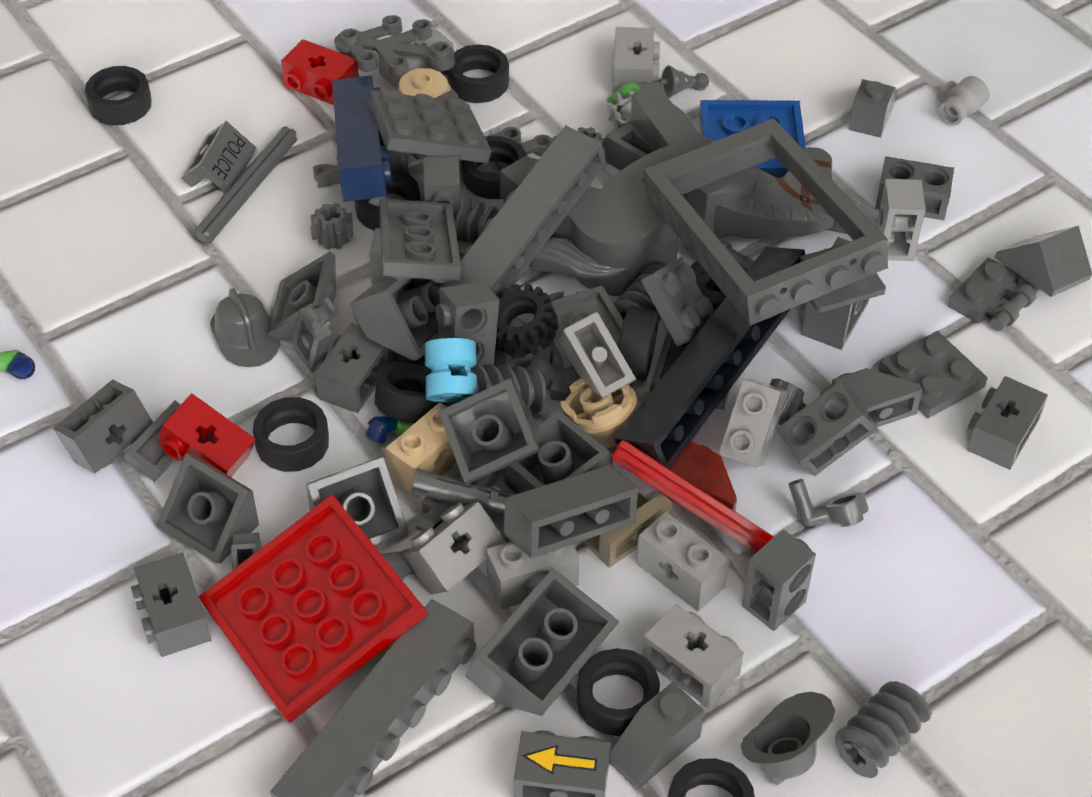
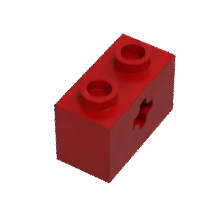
[281,39,359,105]
[158,393,256,477]

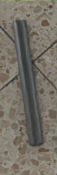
[194,126,297,244]

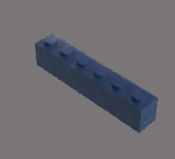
[332,75,392,202]

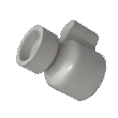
[937,76,990,125]

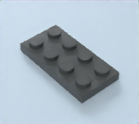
[379,199,461,283]

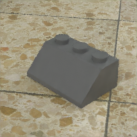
[350,276,441,361]
[465,568,619,716]

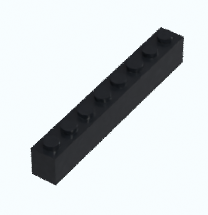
[614,247,806,469]

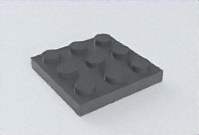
[368,89,492,163]

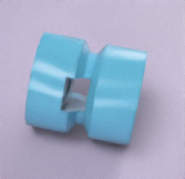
[425,338,477,402]

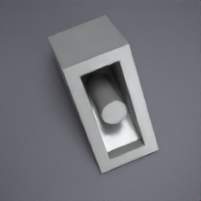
[559,312,636,399]

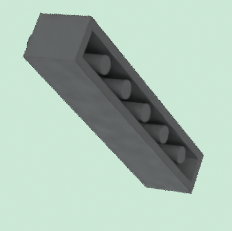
[437,125,606,299]
[270,599,476,797]

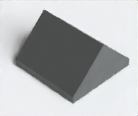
[994,225,1092,297]
[267,251,336,341]
[438,378,540,484]
[156,453,259,563]
[306,456,409,546]

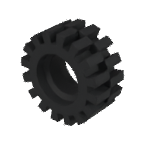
[496,284,559,357]

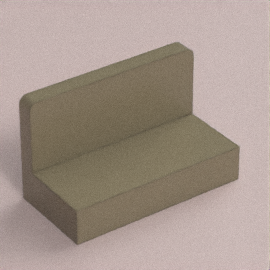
[582,493,673,568]

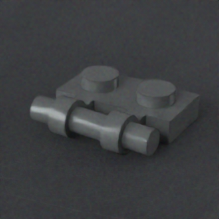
[947,257,1040,331]

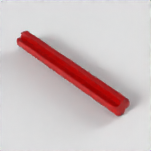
[611,440,774,553]

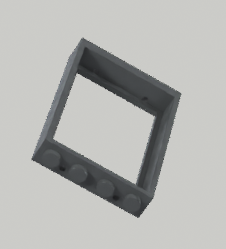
[643,118,888,326]

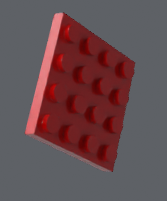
[198,494,428,723]

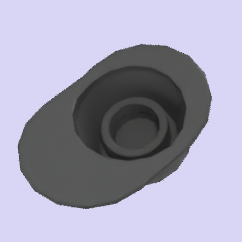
[210,288,280,367]
[741,692,835,785]

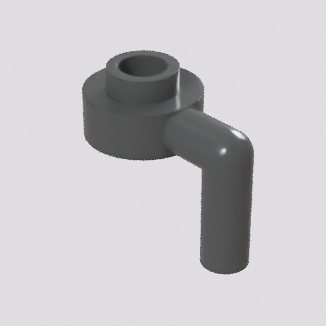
[788,479,869,527]

